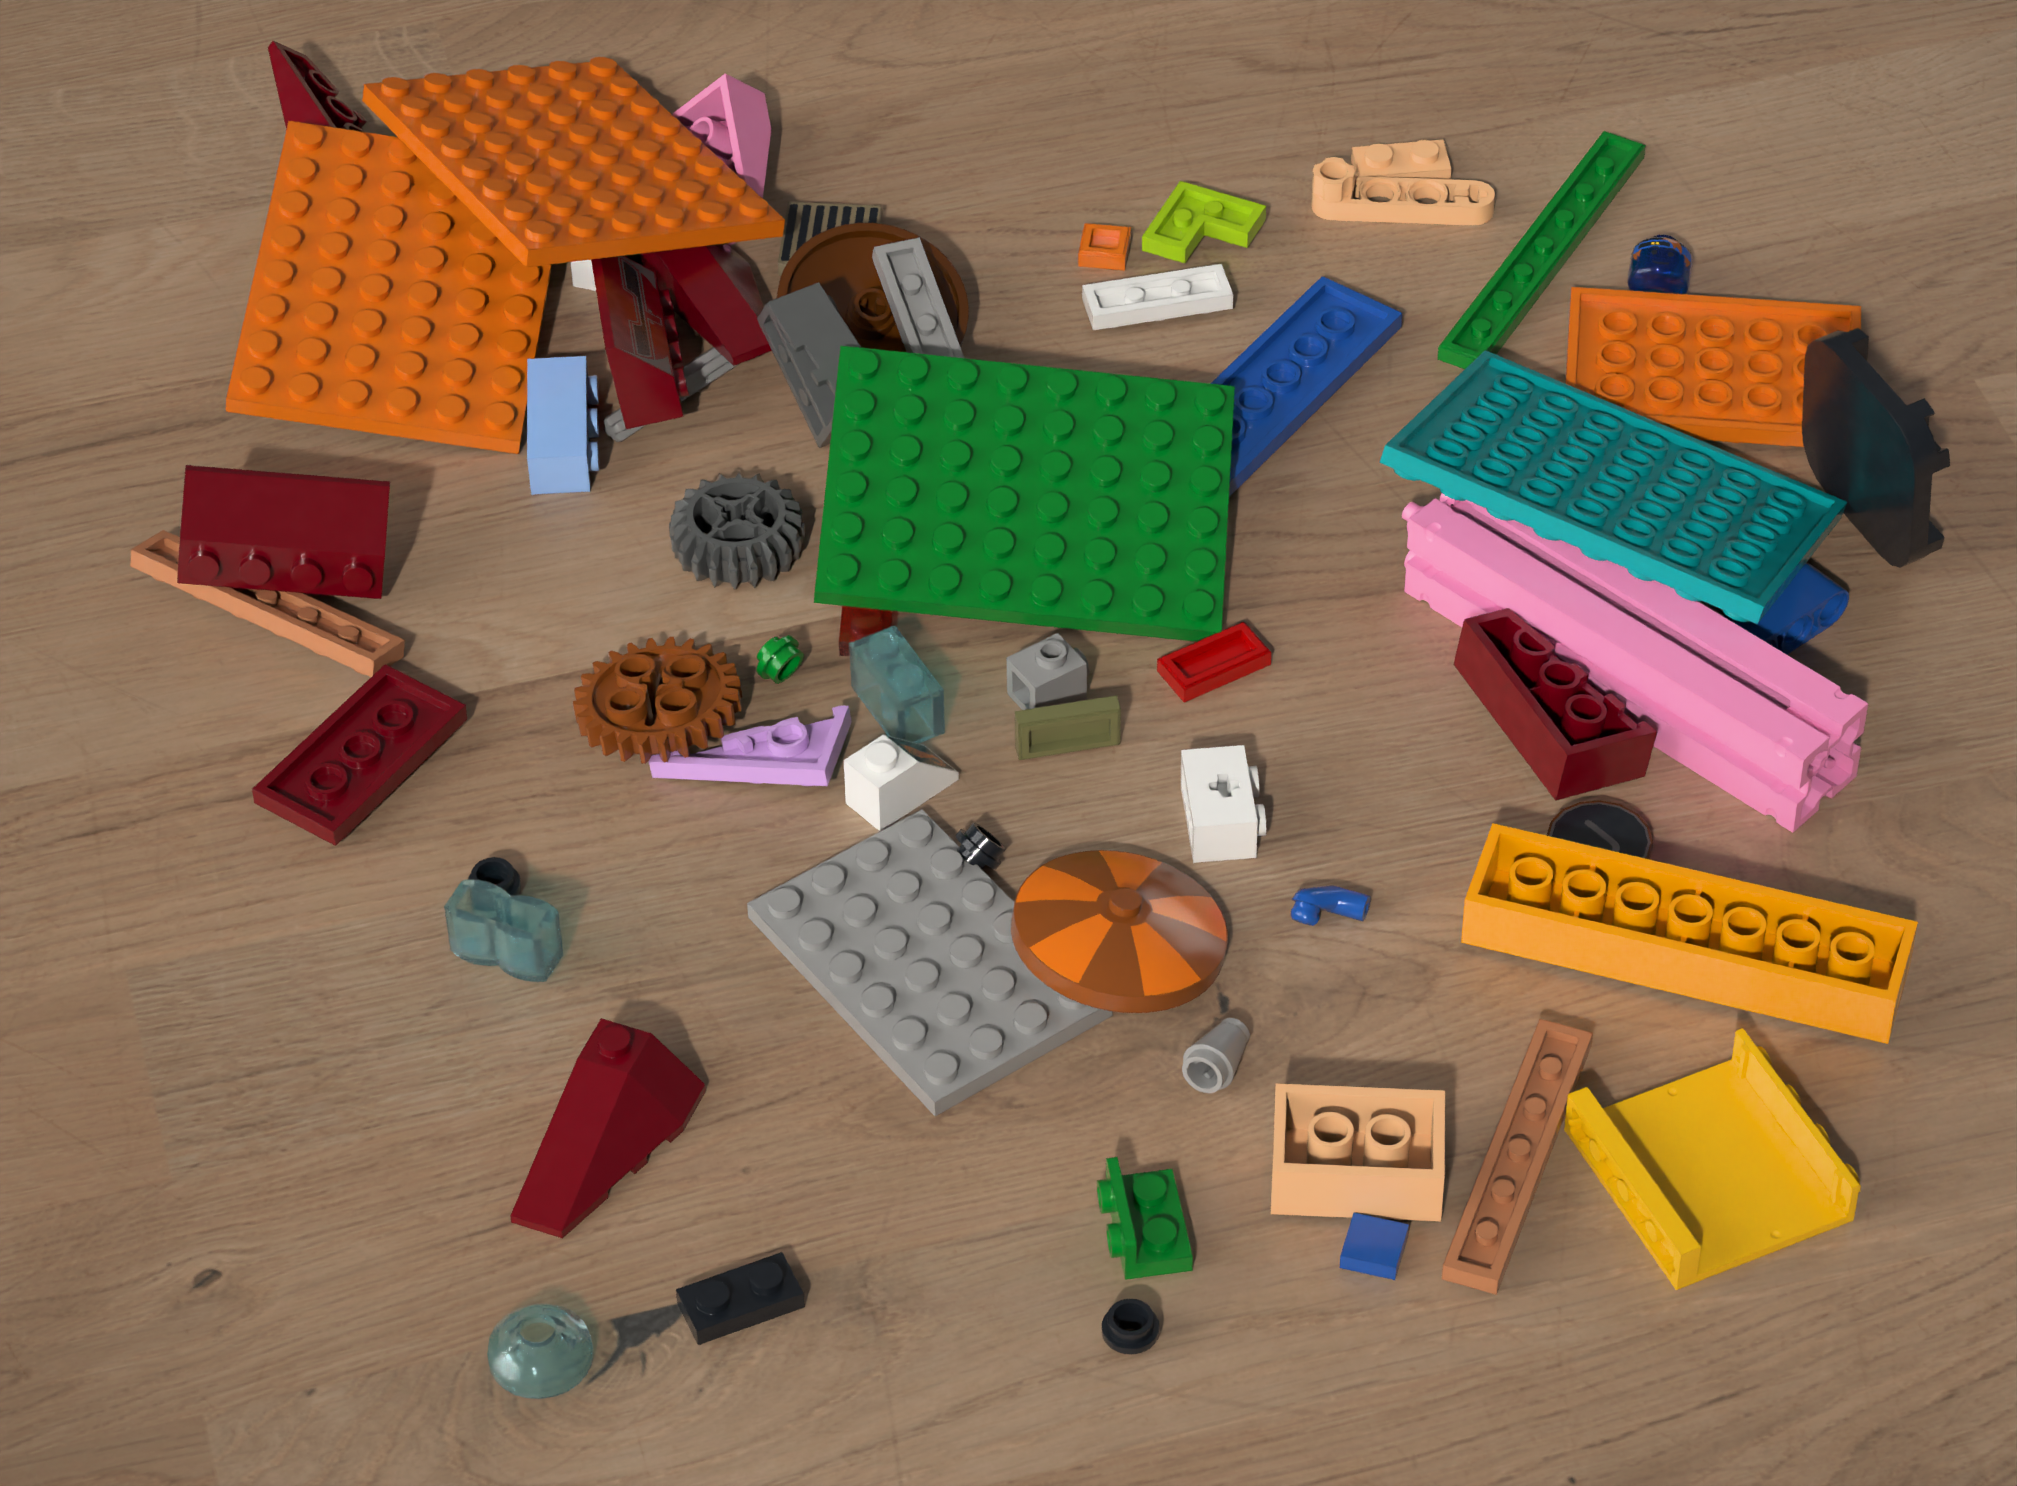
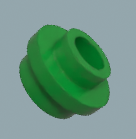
[756,635,804,684]

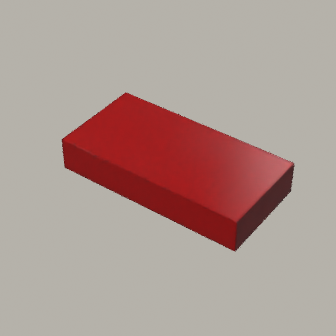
[1157,622,1271,703]

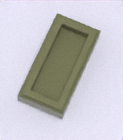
[1015,695,1121,760]

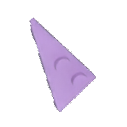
[649,705,852,786]

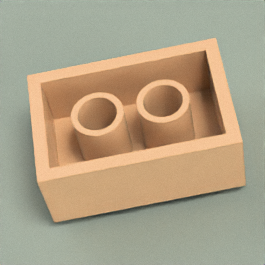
[1271,1083,1445,1222]

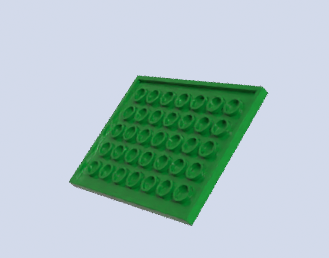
[814,346,1235,642]

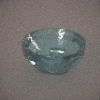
[487,1303,594,1399]

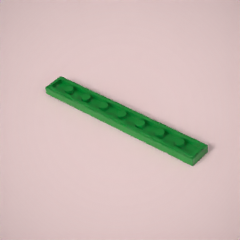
[1437,131,1646,369]

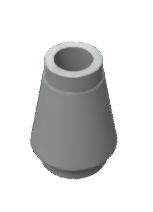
[1182,1018,1250,1093]

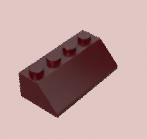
[177,465,390,599]

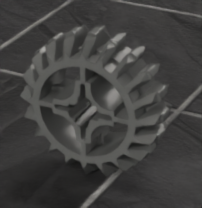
[669,471,805,590]

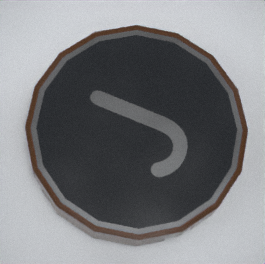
[1547,800,1653,859]

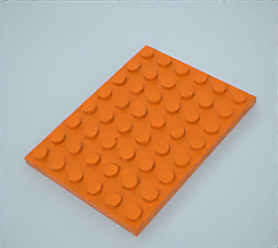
[362,57,785,267]
[226,121,552,454]

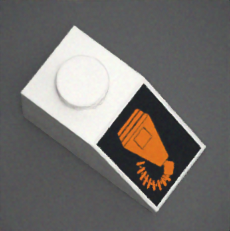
[844,734,959,831]

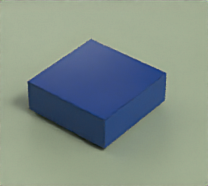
[1340,1212,1409,1280]

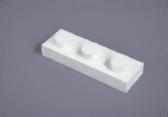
[1082,264,1233,330]

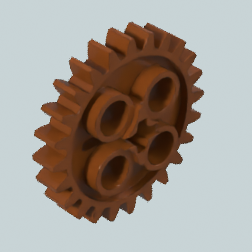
[573,637,743,764]

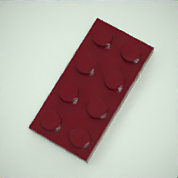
[252,664,467,846]

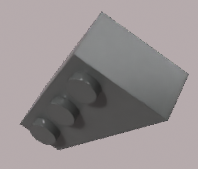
[757,282,861,448]

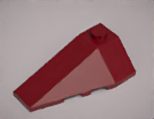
[268,41,367,132]
[640,243,772,366]
[510,1018,706,1239]

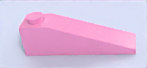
[672,74,771,246]

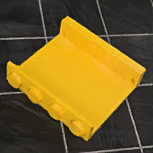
[1564,1028,1861,1290]

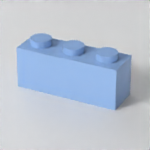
[527,356,599,495]

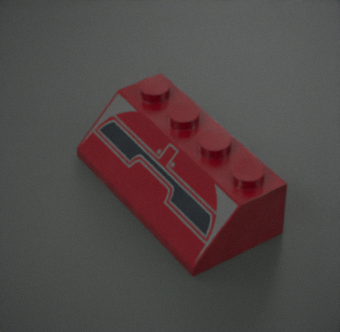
[591,256,689,429]

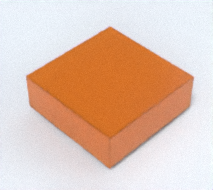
[1078,223,1131,271]

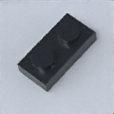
[676,1252,805,1345]

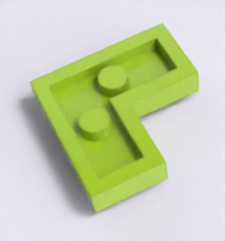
[1142,181,1266,263]

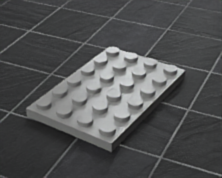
[747,809,1113,1116]

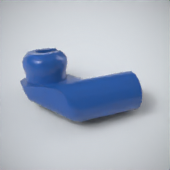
[1290,885,1371,926]

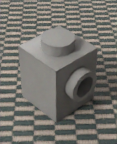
[1006,633,1090,710]

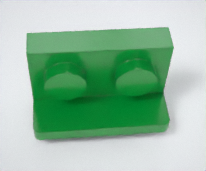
[1097,1157,1193,1280]

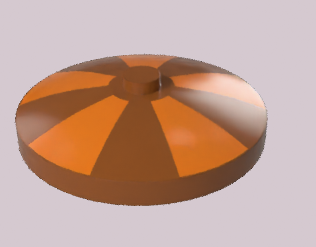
[1011,850,1228,1013]

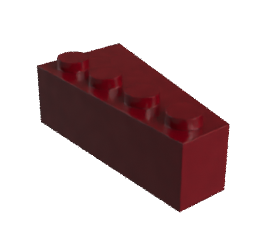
[1453,608,1657,801]

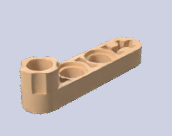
[1311,157,1495,226]

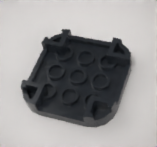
[1802,328,1950,568]

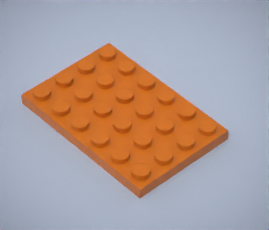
[1565,287,1861,447]

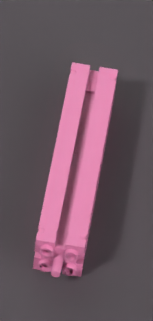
[1402,493,1868,833]

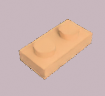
[1351,139,1451,179]

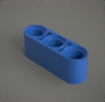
[1723,564,1849,655]

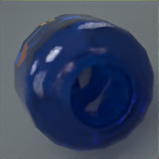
[1627,235,1693,294]

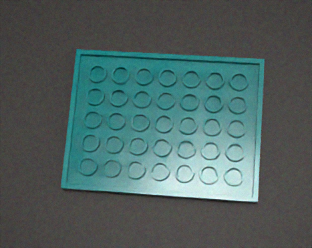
[1379,350,1847,624]

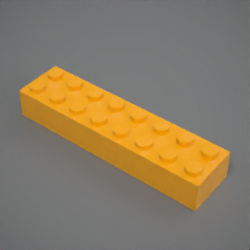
[1461,823,1918,1044]

